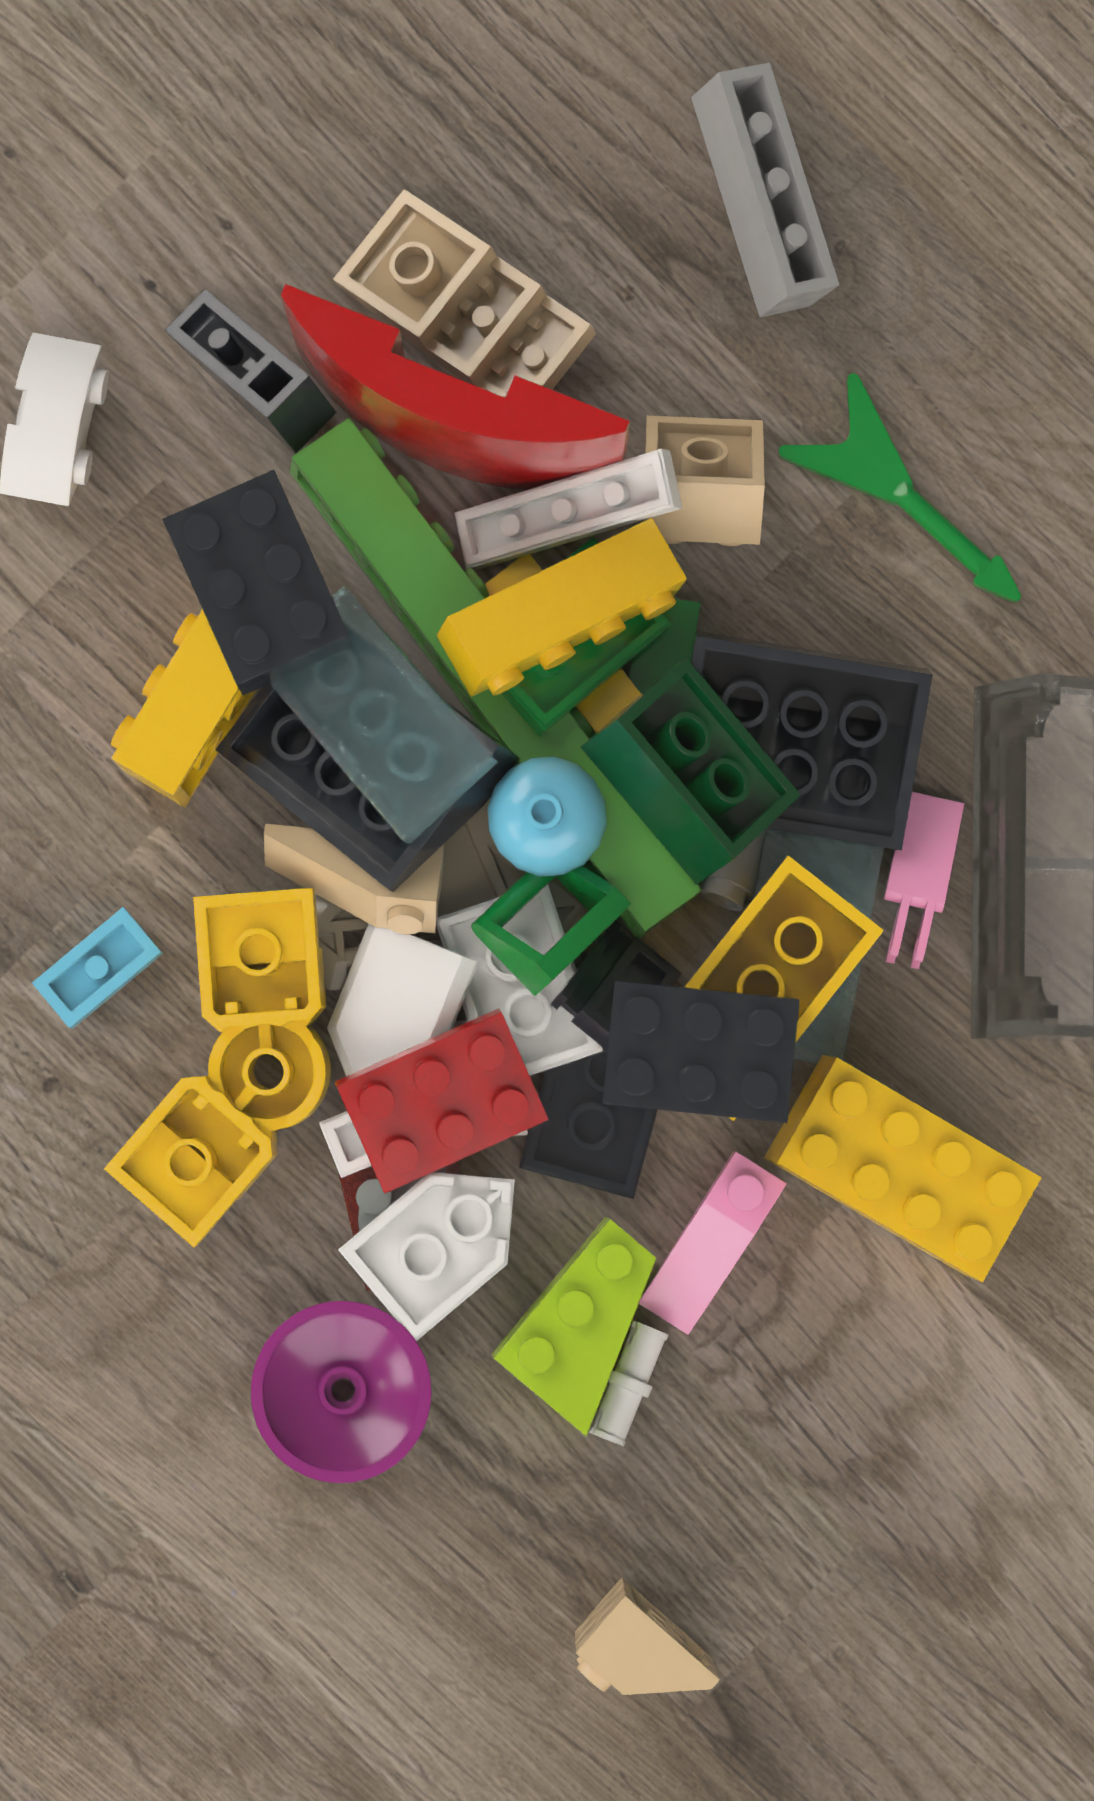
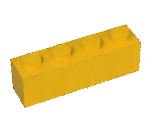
[436,518,687,697]

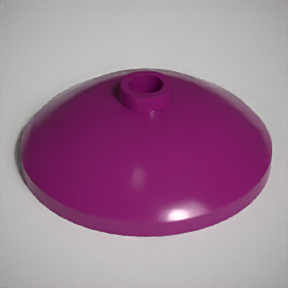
[251,1301,432,1483]

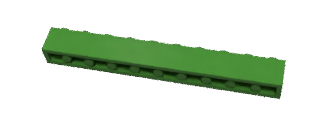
[290,418,702,939]

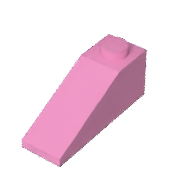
[639,1151,787,1335]

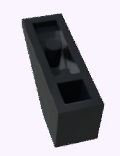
[165,289,337,454]

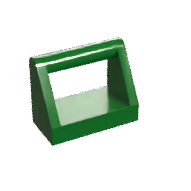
[471,866,631,996]

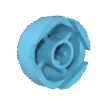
[487,756,607,877]

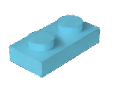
[32,907,163,1029]

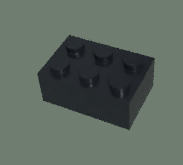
[162,469,353,695]
[602,980,800,1123]

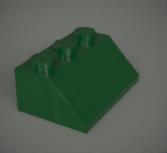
[581,658,801,885]

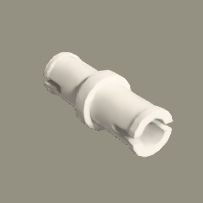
[589,1321,668,1447]

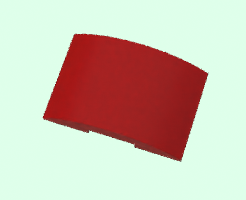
[281,284,630,490]

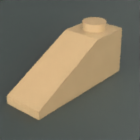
[264,824,444,935]

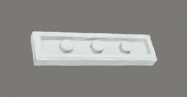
[454,449,682,571]

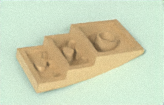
[333,189,596,397]

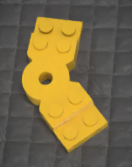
[104,888,331,1247]

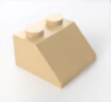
[643,416,765,546]

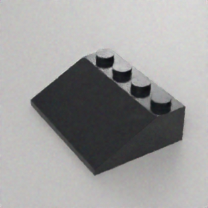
[215,621,520,892]
[691,631,933,851]

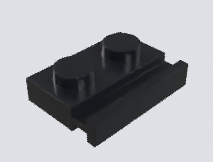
[550,920,682,1051]

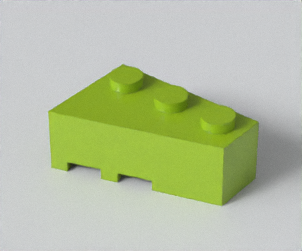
[491,1217,656,1436]

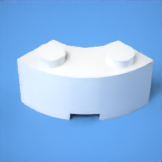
[0,333,109,506]

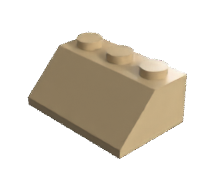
[575,1577,720,1695]

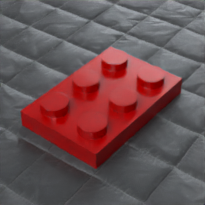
[335,1008,549,1194]

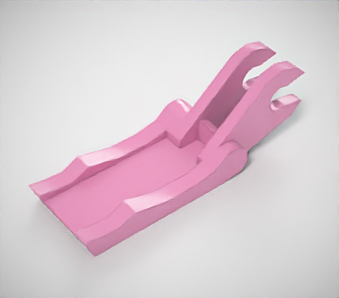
[884,792,965,969]

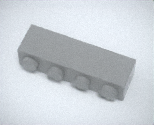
[691,62,839,318]

